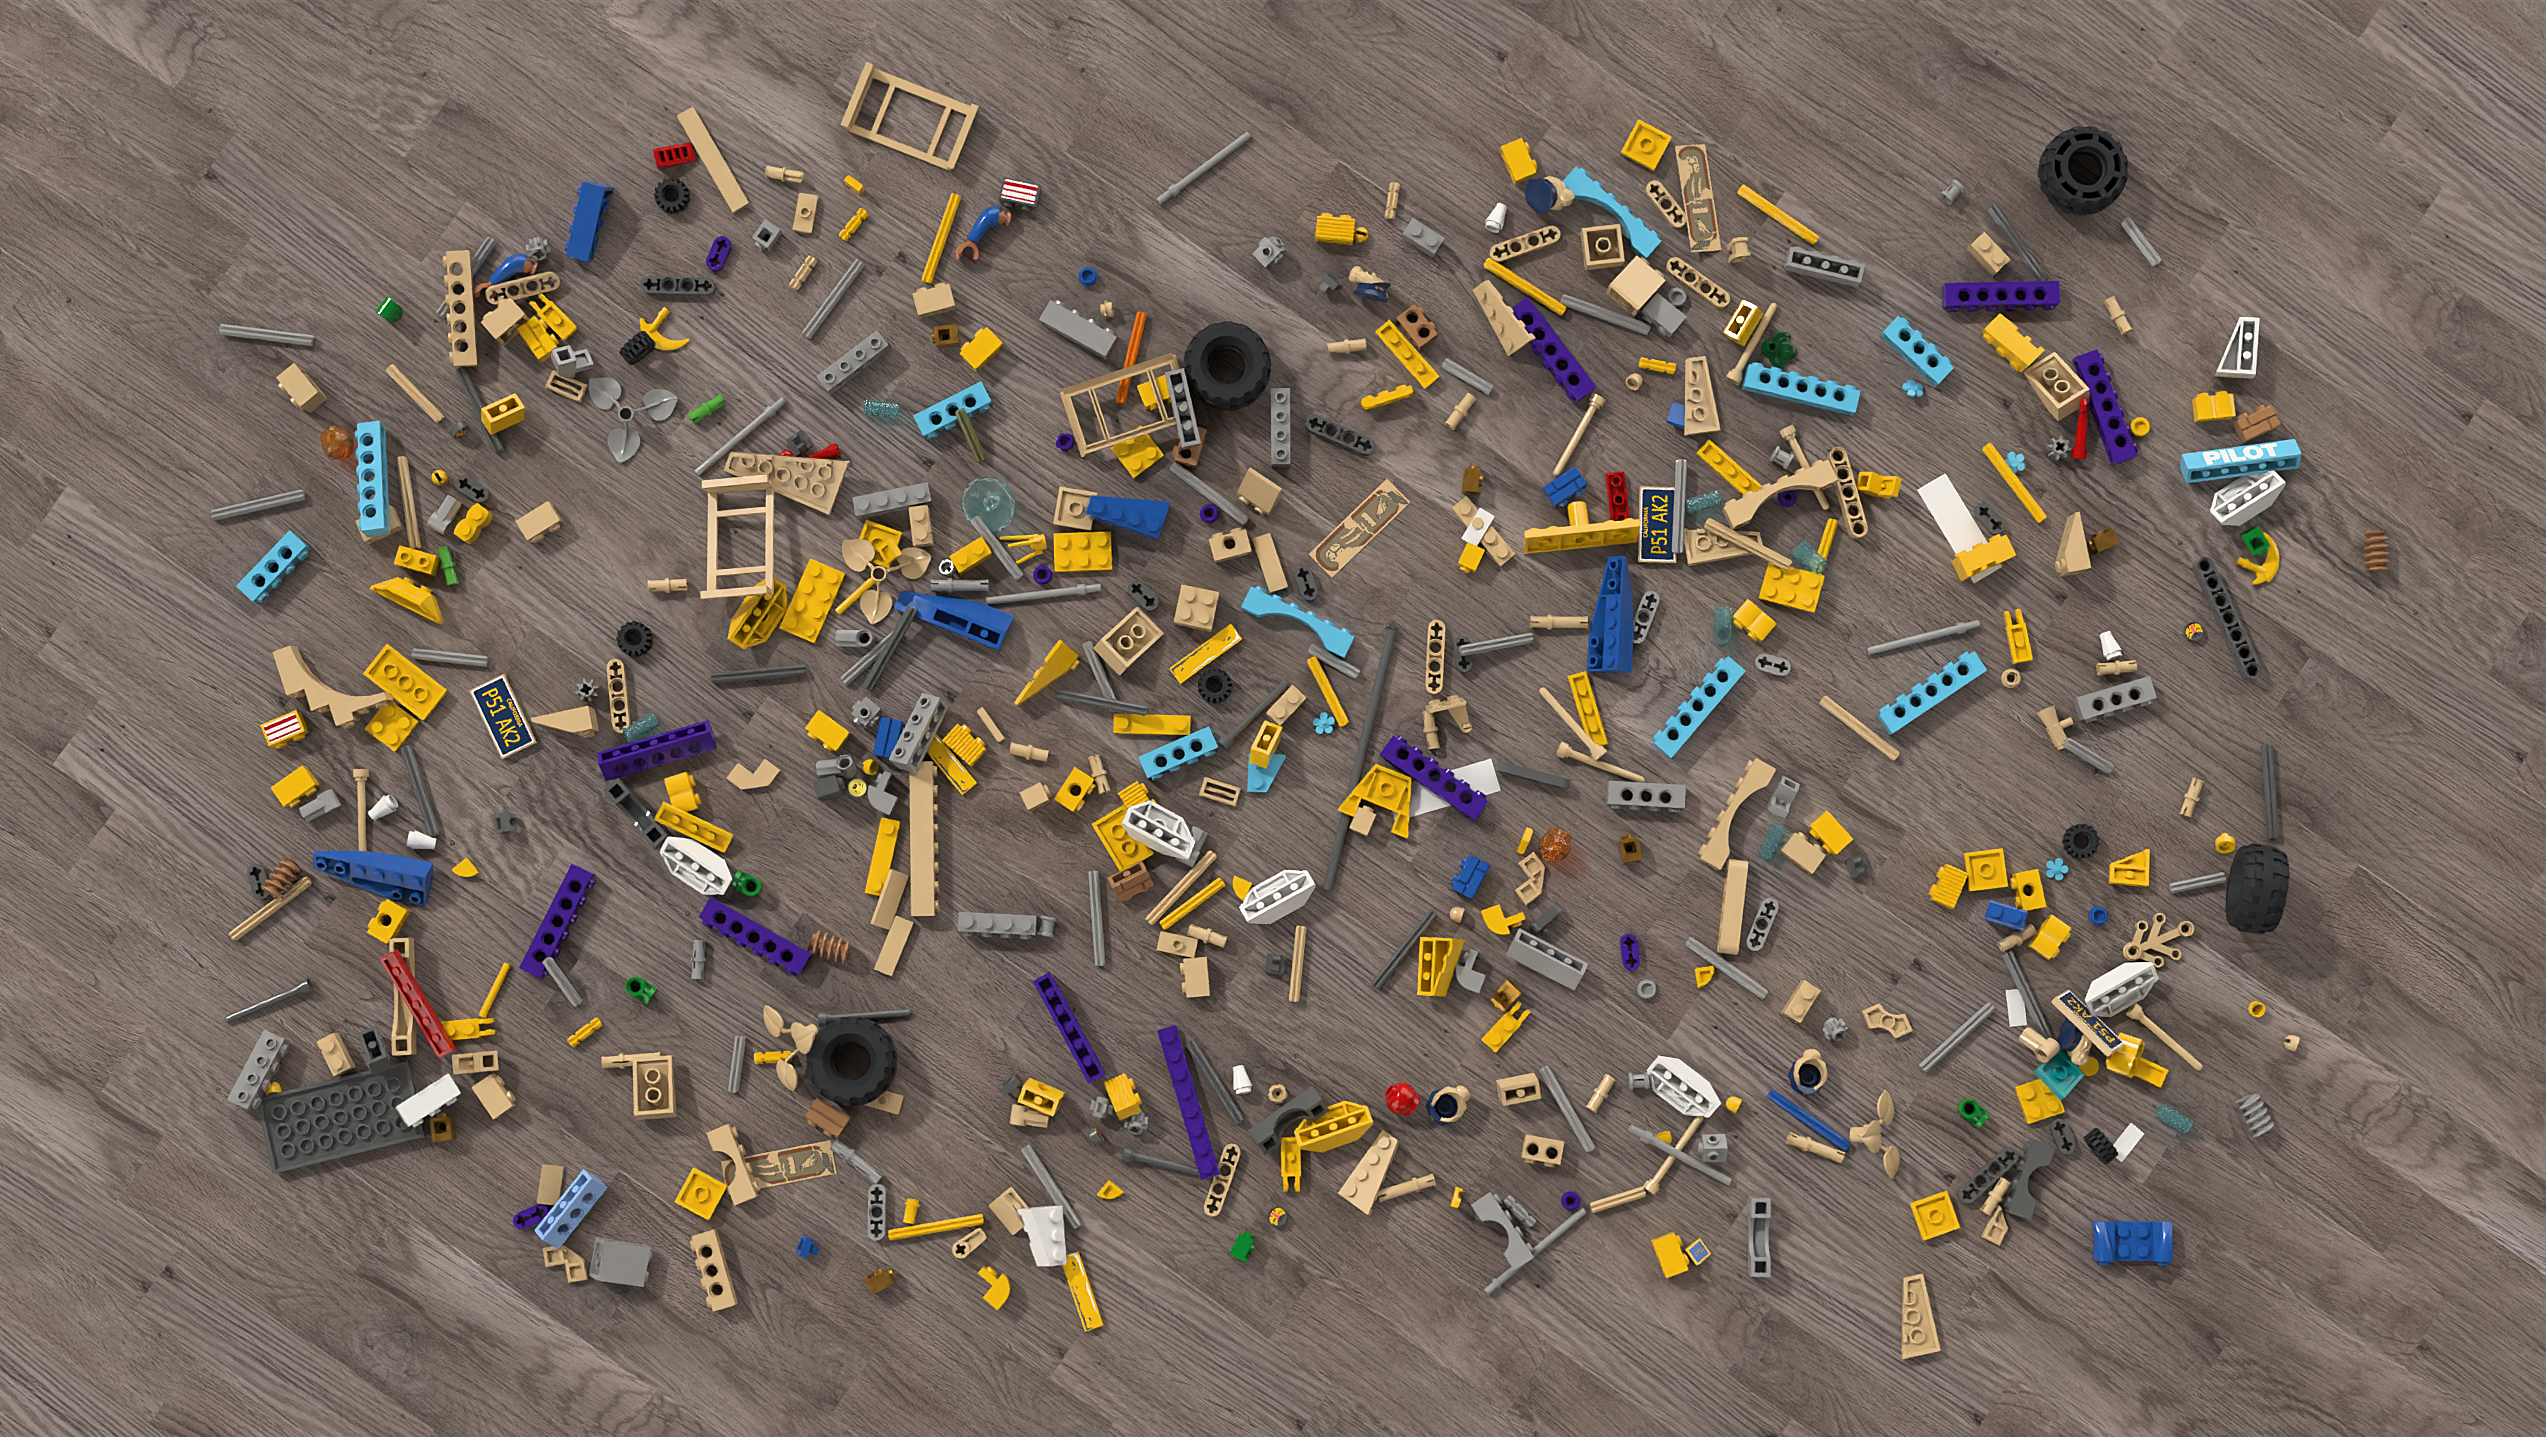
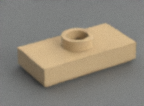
[793,193,819,234]
[1156,931,1198,958]
[864,1091,904,1115]

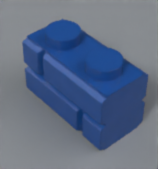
[1542,466,1587,508]
[873,717,905,759]
[1450,855,1490,900]
[1985,900,2029,932]

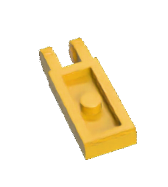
[529,293,579,341]
[1361,384,1413,410]
[2003,609,2033,664]
[1481,1001,1530,1053]
[441,1018,495,1040]
[1281,1137,1301,1192]

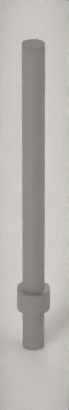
[1156,132,1251,205]
[694,397,787,476]
[986,584,1101,605]
[1867,620,1980,655]
[1628,1124,1732,1185]

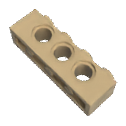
[690,1229,738,1312]

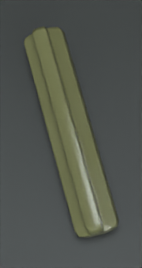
[955,408,986,462]

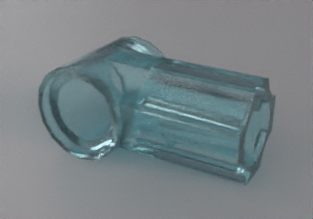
[1789,539,1828,574]
[1712,606,1732,646]

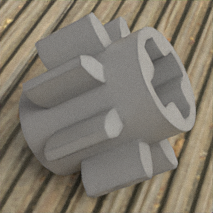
[526,237,550,261]
[2046,436,2071,460]
[575,678,600,702]
[1822,1018,1848,1041]
[1090,1096,1114,1119]
[1124,1111,1148,1135]

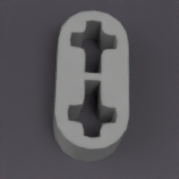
[1754,654,1791,677]

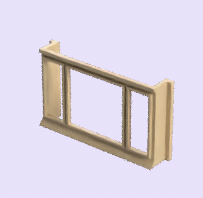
[841,62,979,172]
[1060,353,1197,458]
[701,475,775,601]

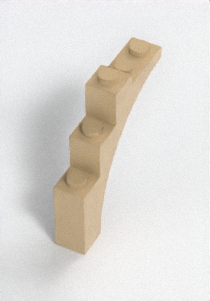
[273,646,393,729]

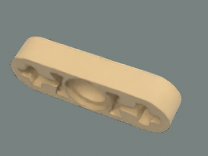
[1645,181,1686,229]

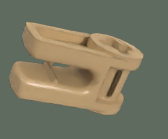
[1727,237,1751,263]
[952,1228,987,1258]

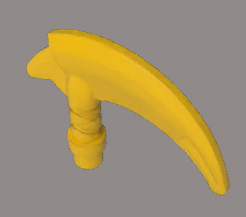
[640,307,690,350]
[2237,532,2279,585]

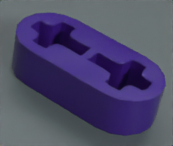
[706,236,732,272]
[1620,934,1640,970]
[513,1204,550,1229]

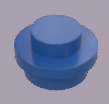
[1078,267,1098,286]
[2088,906,2108,925]

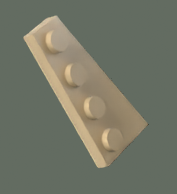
[1473,280,1535,356]
[1684,356,1720,436]
[1684,528,1763,566]
[1338,1130,1400,1216]
[1901,1273,1941,1359]

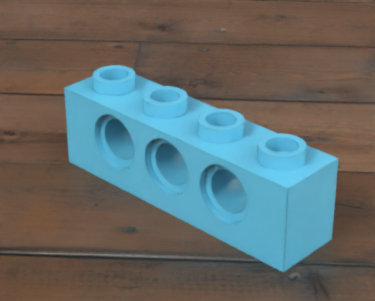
[1880,316,1954,387]
[913,382,993,439]
[236,530,311,604]
[1139,726,1218,781]

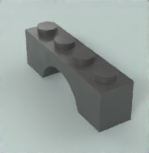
[603,778,671,850]
[1249,1086,1329,1155]
[2004,1138,2056,1221]

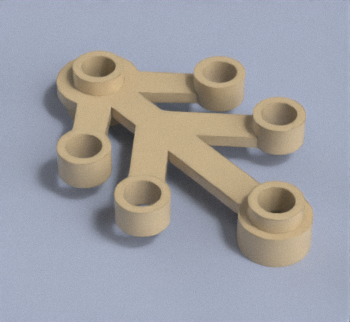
[2123,913,2194,968]

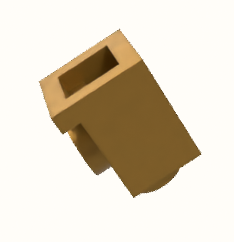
[931,324,960,348]
[1461,465,1483,495]
[2086,526,2120,555]
[1617,834,1643,864]
[430,1113,456,1142]
[864,1268,896,1295]

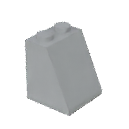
[589,1237,652,1287]

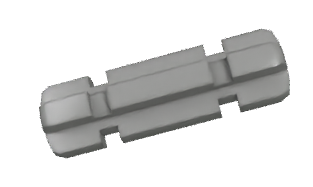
[1503,1195,1536,1228]

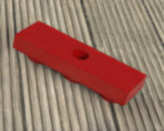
[1605,471,1630,522]

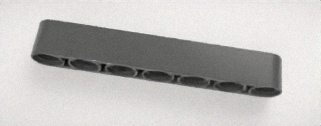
[2192,557,2262,681]

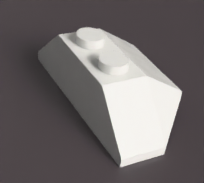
[2210,470,2286,526]
[1121,800,1195,860]
[659,837,732,895]
[1239,870,1316,924]
[2085,962,2159,1017]
[1647,1056,1721,1118]

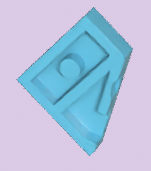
[1247,753,1286,793]

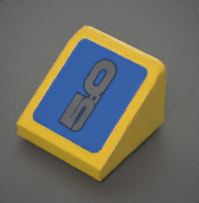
[1684,1238,1711,1266]

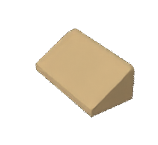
[537,1164,564,1205]

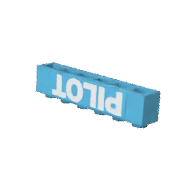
[2180,439,2302,483]

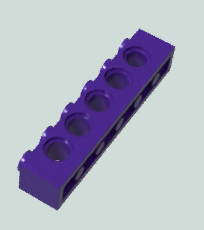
[1942,281,2060,312]
[1512,297,1596,404]
[2072,349,2138,466]
[597,720,717,781]
[1379,735,1488,821]
[519,864,596,978]
[699,897,813,976]
[1033,972,1106,1084]

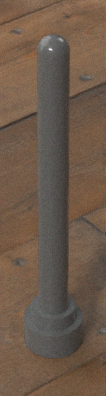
[1217,681,1289,751]
[225,977,314,1023]
[818,1009,912,1027]
[1121,1146,1212,1179]

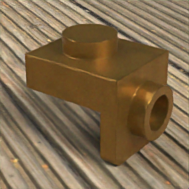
[1490,978,1523,1012]

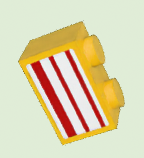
[260,710,310,749]

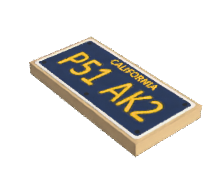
[1638,486,1677,564]
[469,674,537,760]
[2051,990,2125,1057]

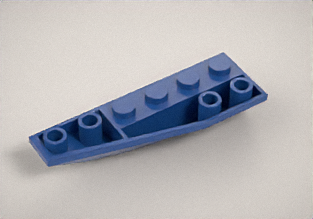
[1587,556,1634,674]
[894,591,1014,652]
[313,851,433,906]

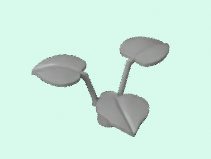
[589,377,678,463]

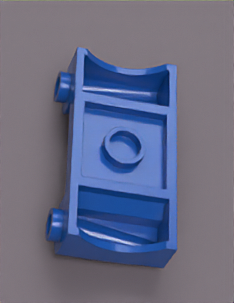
[2091,1221,2173,1265]

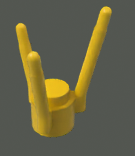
[999,534,1047,565]

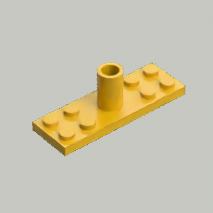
[1523,501,1640,554]

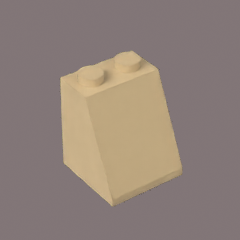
[1606,256,1666,317]

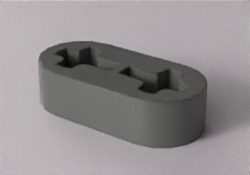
[455,475,490,504]
[1974,503,2005,535]
[1294,565,1318,601]
[1128,580,1159,612]
[1453,636,1473,673]
[247,864,270,900]
[1529,902,1563,933]
[2049,1118,2076,1154]

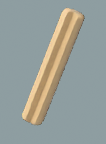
[1590,1187,1646,1213]

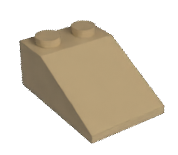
[2024,352,2090,421]
[1237,468,1282,516]
[2055,512,2091,577]
[1093,606,1164,676]
[531,706,599,738]
[633,1055,677,1120]

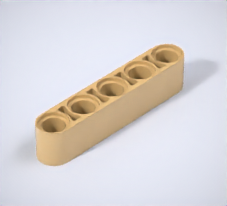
[1827,447,1868,540]
[1717,859,1748,955]

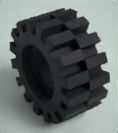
[654,177,690,214]
[619,331,656,365]
[616,621,653,657]
[1198,668,1232,704]
[2062,824,2100,859]
[2083,1128,2118,1165]

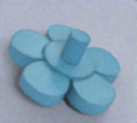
[1902,380,1923,397]
[2004,452,2026,473]
[1313,712,1335,734]
[2046,858,2068,880]

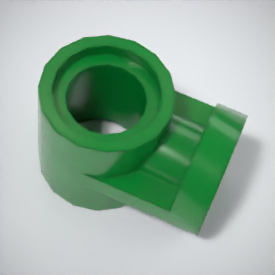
[375,297,402,323]
[730,870,763,897]
[625,977,658,1005]
[1957,1099,1990,1129]

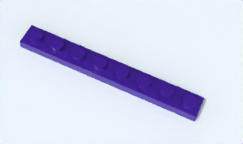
[1157,1025,1220,1180]

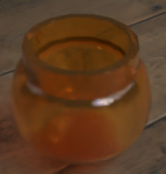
[319,425,354,460]
[1538,828,1572,863]

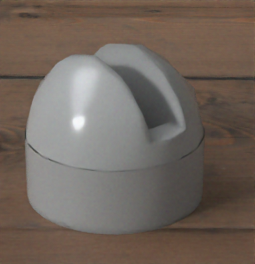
[939,560,956,576]

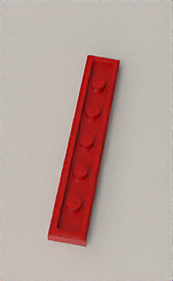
[379,949,456,1058]

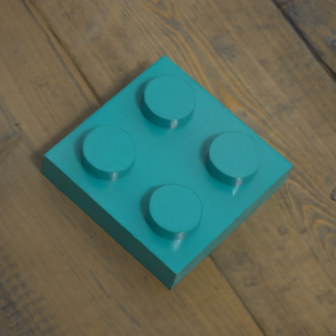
[2033,1050,2085,1100]

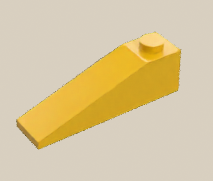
[1014,640,1080,707]

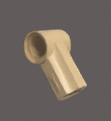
[2019,1027,2060,1063]
[1009,1104,1049,1128]

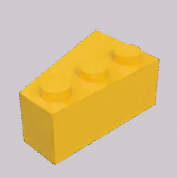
[1981,313,2044,372]
[1951,534,2016,581]
[1417,937,1465,997]

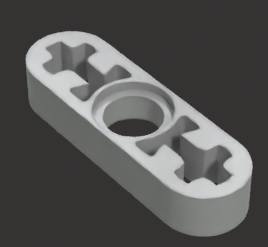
[1633,591,1660,644]
[1745,898,1779,951]
[867,1183,887,1241]

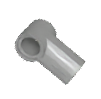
[427,495,463,536]
[835,629,876,648]
[816,755,857,779]
[299,789,341,823]
[1176,826,1208,868]

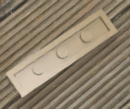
[1451,496,1515,567]

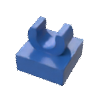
[795,1234,819,1258]

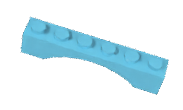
[1562,167,1661,260]
[1241,586,1354,659]

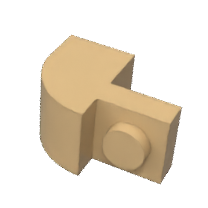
[452,1051,499,1075]

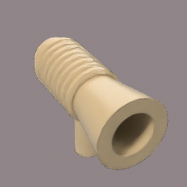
[2037,705,2074,750]

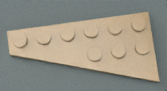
[724,452,850,515]

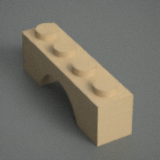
[707,1124,760,1205]

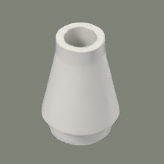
[1485,203,1507,233]
[2099,631,2122,661]
[368,794,398,821]
[407,830,437,850]
[1233,1065,1252,1095]

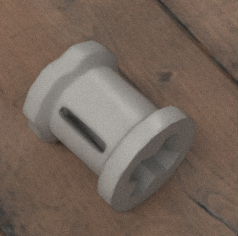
[1940,180,1966,205]
[1769,446,1794,470]
[1037,915,1057,938]
[1628,1072,1650,1090]

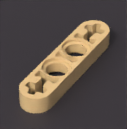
[1489,226,1560,263]
[1666,257,1730,309]
[485,272,560,304]
[1425,620,1445,695]
[607,659,631,734]
[1204,1143,1241,1216]

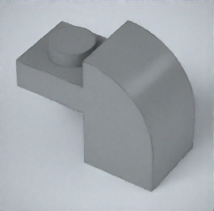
[551,345,594,378]
[868,770,899,816]
[1766,776,1800,819]
[1455,949,1486,994]

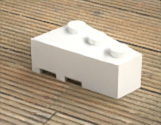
[2215,317,2260,379]
[395,1074,461,1128]
[1017,1205,1066,1266]

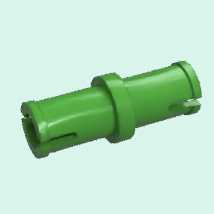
[687,394,726,425]
[437,546,459,586]

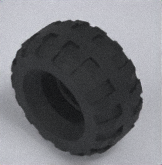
[2038,126,2129,216]
[1183,321,1271,411]
[2225,843,2290,934]
[806,1016,898,1106]

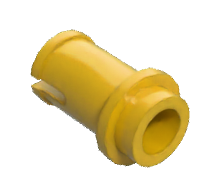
[903,1198,920,1224]

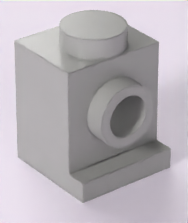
[752,219,783,251]

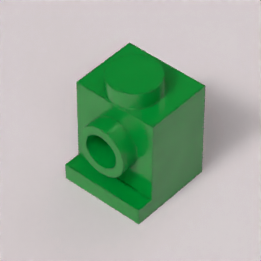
[2240,524,2270,556]
[1229,1231,1255,1263]

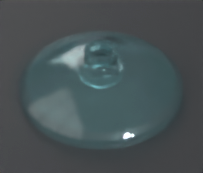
[961,476,1016,533]

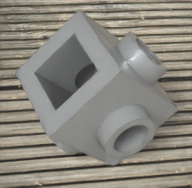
[1253,236,1286,267]
[851,697,882,728]
[1698,1134,1728,1162]

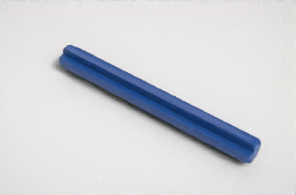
[1767,1089,1851,1151]

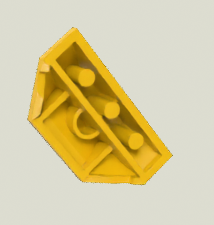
[370,577,444,625]
[727,577,788,649]
[1294,1101,1373,1153]

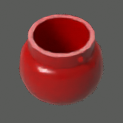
[1385,1082,1420,1117]

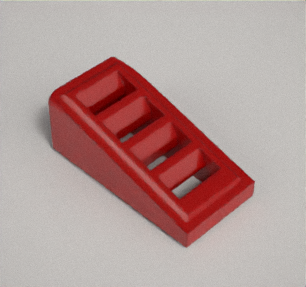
[653,142,696,170]

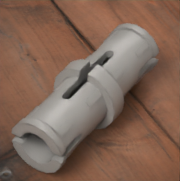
[691,940,706,979]

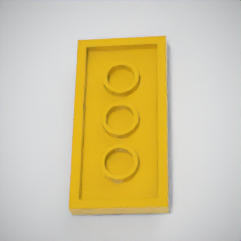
[779,558,846,644]
[363,644,448,721]

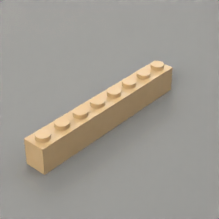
[909,761,939,917]

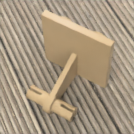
[1425,695,1472,733]

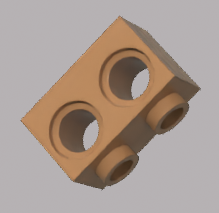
[1396,304,1438,351]
[1172,427,1207,469]

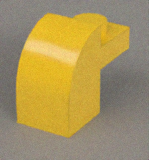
[1856,472,1902,499]
[1480,905,1525,935]
[978,1266,1011,1310]

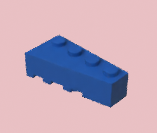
[565,181,614,262]
[1083,495,1170,540]

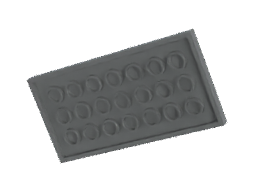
[258,1061,426,1174]

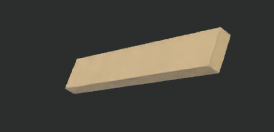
[677,107,750,214]

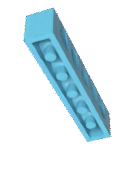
[1742,363,1861,416]
[355,421,390,537]
[1876,651,1987,735]
[1652,656,1745,759]

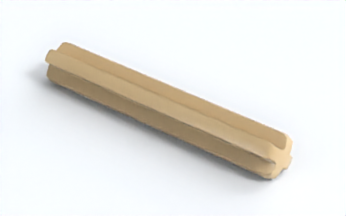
[386,364,444,423]
[1289,926,1306,1002]

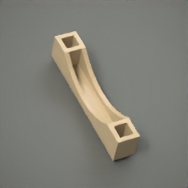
[1722,460,1838,530]
[1698,758,1776,870]
[389,938,417,1055]

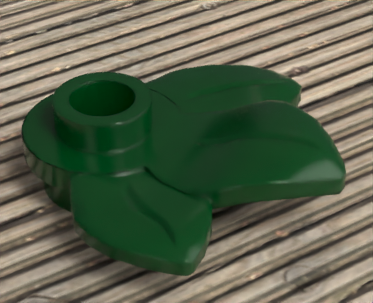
[1761,332,1797,369]

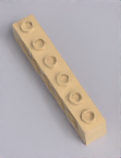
[443,250,478,367]

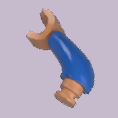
[955,206,1011,260]
[473,254,538,299]

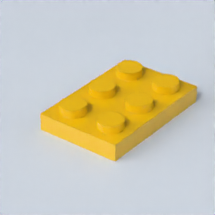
[1053,531,1112,572]
[1759,562,1825,613]
[1092,804,1154,871]

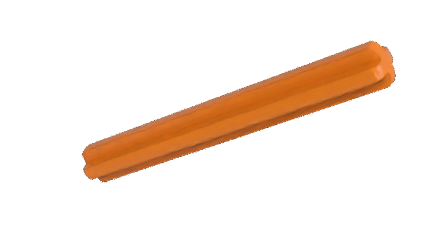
[1116,312,1147,404]

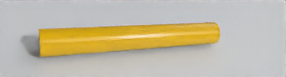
[835,577,877,615]
[479,962,511,1018]

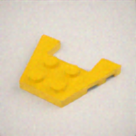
[1337,764,1412,838]

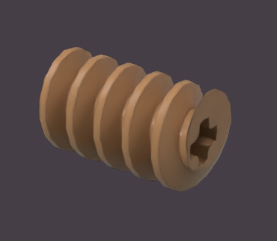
[2363,531,2389,572]
[260,856,302,899]
[807,930,850,965]

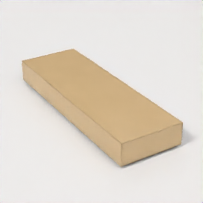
[1252,533,1288,593]
[870,869,909,930]
[874,916,914,976]

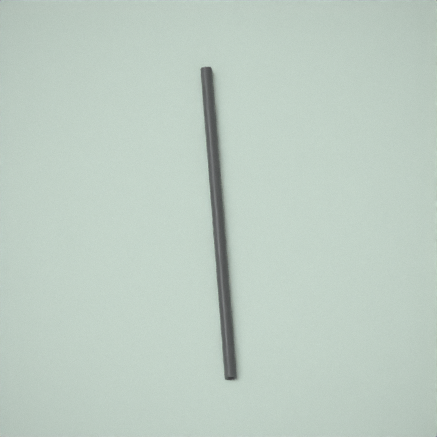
[1323,629,1397,891]

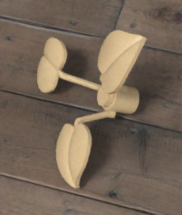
[842,539,932,624]
[764,1005,819,1091]
[1850,1090,1900,1179]

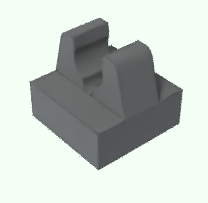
[1318,271,1341,293]
[786,430,813,457]
[494,812,517,834]
[1845,854,1870,879]
[1265,953,1286,975]
[1000,1074,1021,1098]

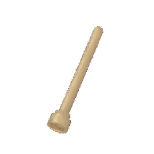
[1726,303,1777,385]
[1553,393,1606,477]
[1779,425,1829,510]
[1539,687,1607,761]
[1556,741,1645,783]
[353,769,369,852]
[2126,1003,2203,1071]
[1642,1116,1703,1196]

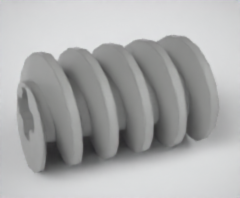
[2236,1094,2274,1138]

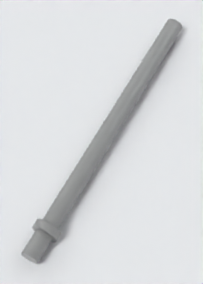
[1484,1207,1587,1295]

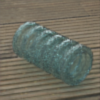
[863,398,900,419]
[1685,489,1721,515]
[622,711,659,743]
[1758,824,1787,861]
[2156,1103,2193,1135]

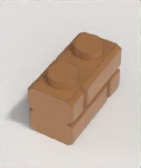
[2233,404,2281,444]
[1108,861,1154,902]
[805,1097,852,1139]

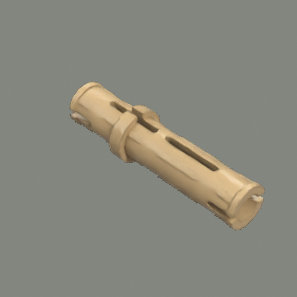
[1529,615,1588,630]
[601,1052,661,1069]
[1786,1132,1845,1164]
[1378,1173,1436,1202]

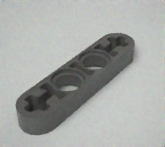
[641,276,716,296]
[1305,415,1375,456]
[1496,761,1571,790]
[1957,1147,2019,1204]

